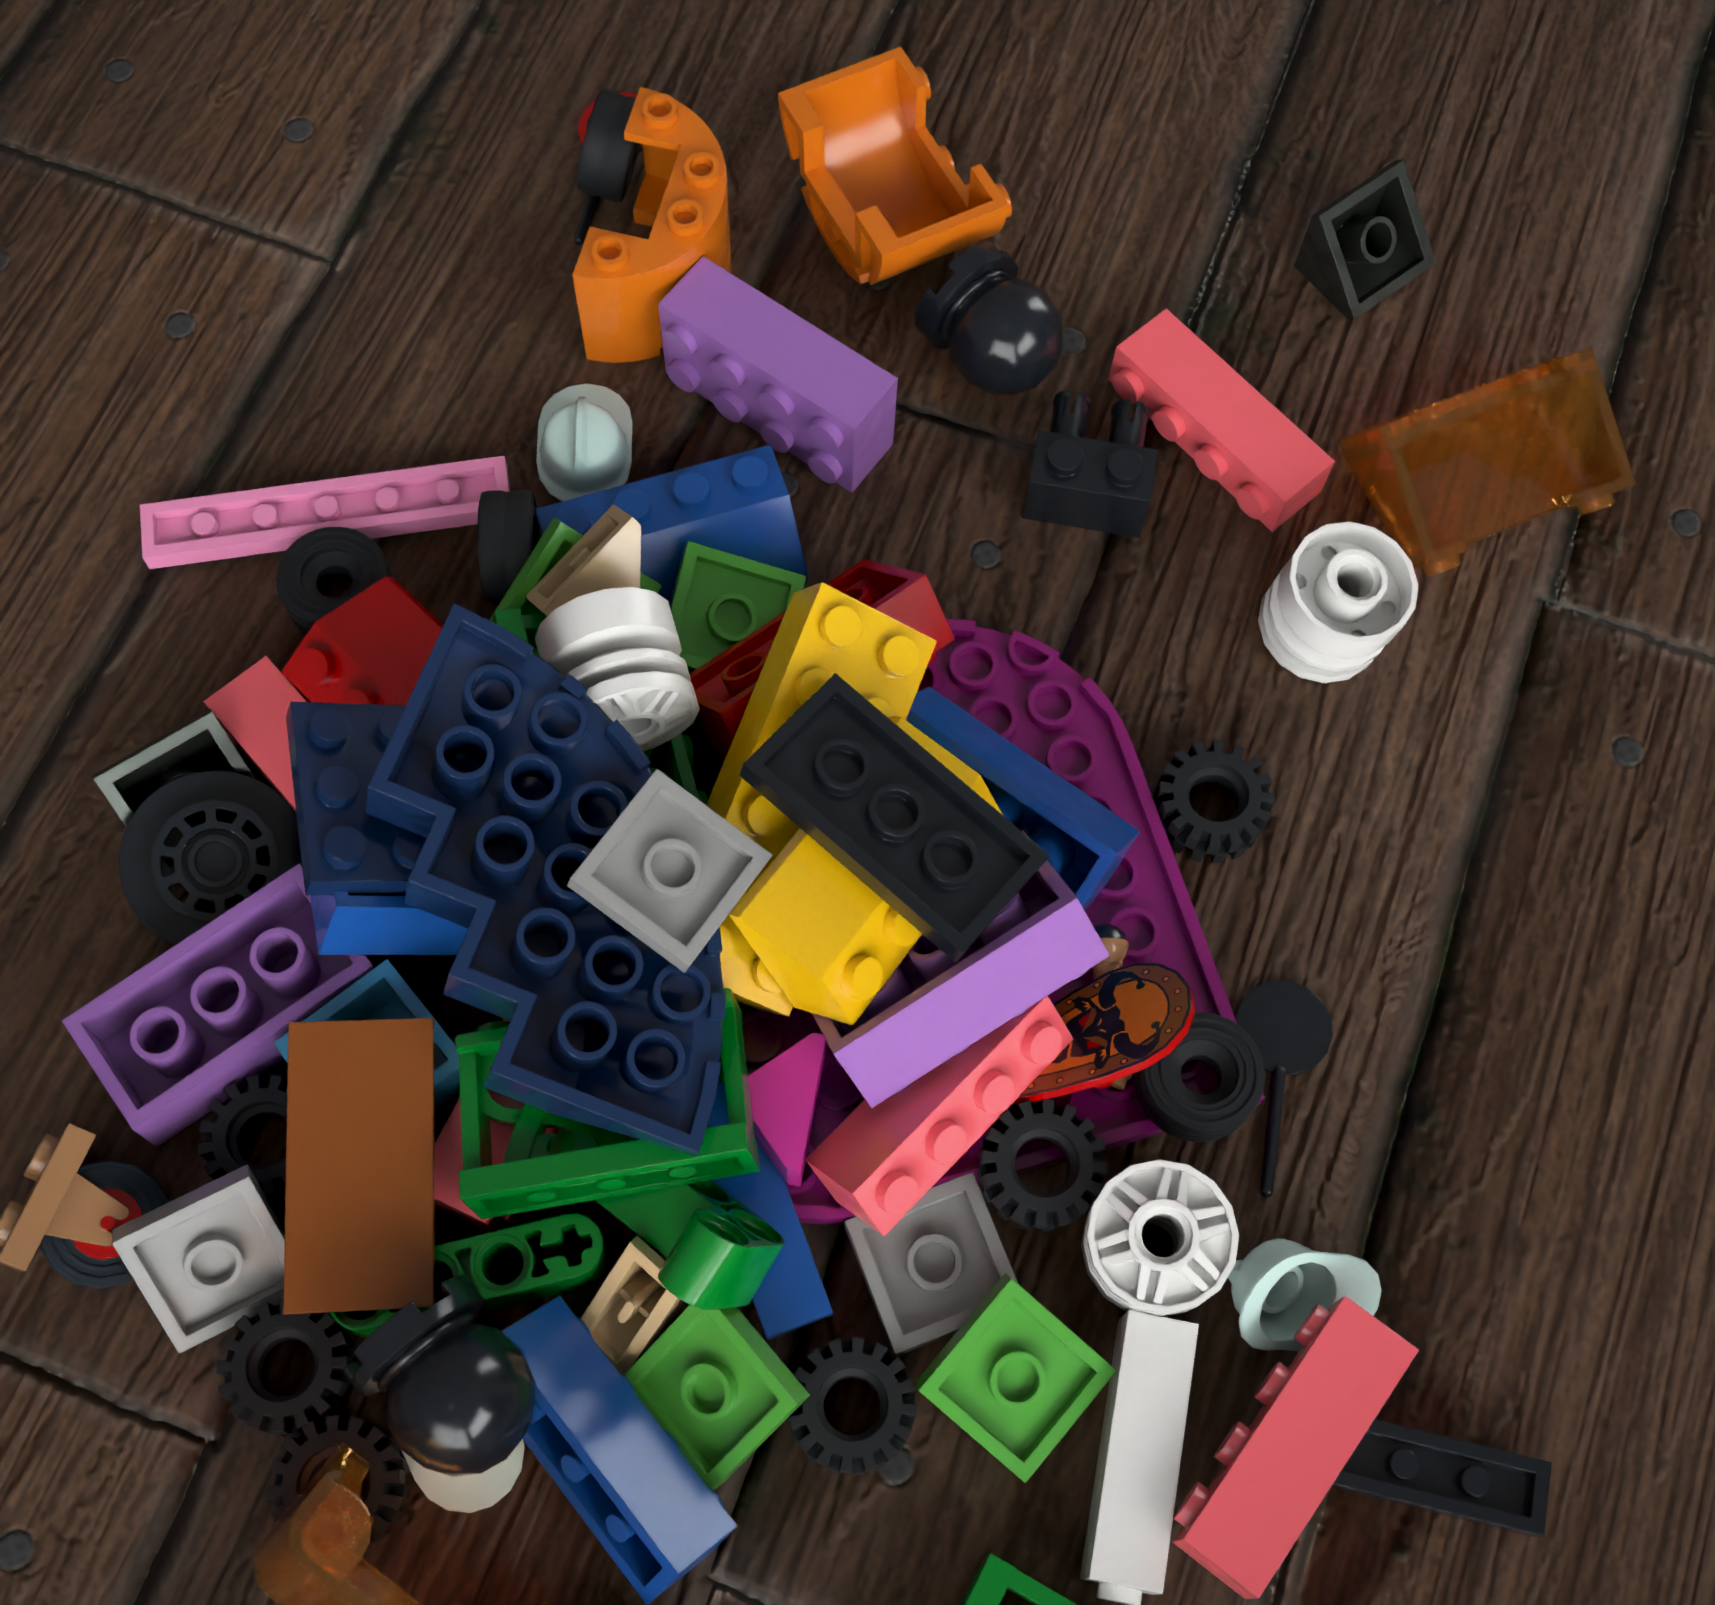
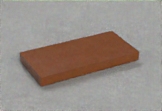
[283,1018,435,1315]

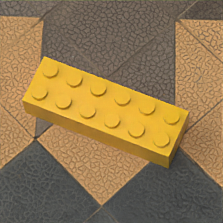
[706,582,937,1017]

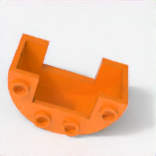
[778,46,1012,285]
[572,87,732,363]

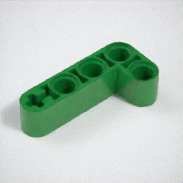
[550,1123,785,1310]
[330,1214,609,1339]

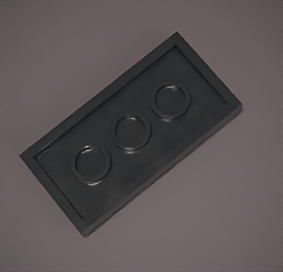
[740,673,1050,963]

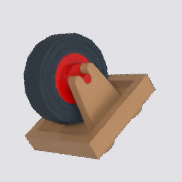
[0,1123,168,1289]

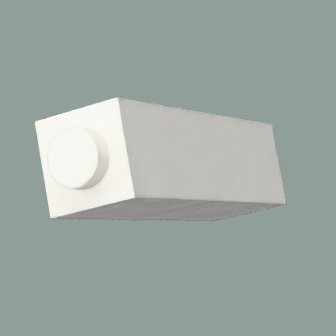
[1080,1310,1199,1605]

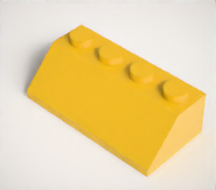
[729,716,1003,1026]

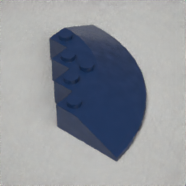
[366,603,726,1156]

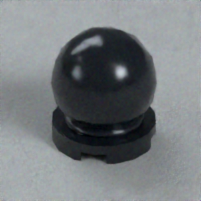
[915,242,1063,395]
[343,1274,536,1477]

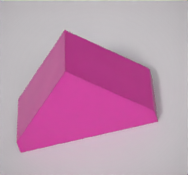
[748,1033,826,1187]

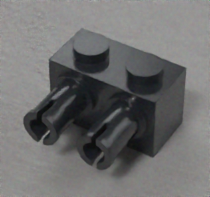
[1023,390,1158,538]

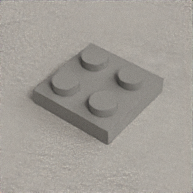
[567,769,772,973]
[112,1164,285,1354]
[844,1172,1018,1357]

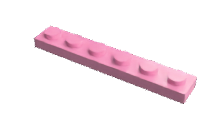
[140,456,510,569]

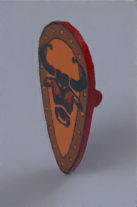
[1013,963,1195,1104]

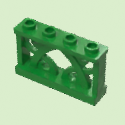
[455,988,761,1219]

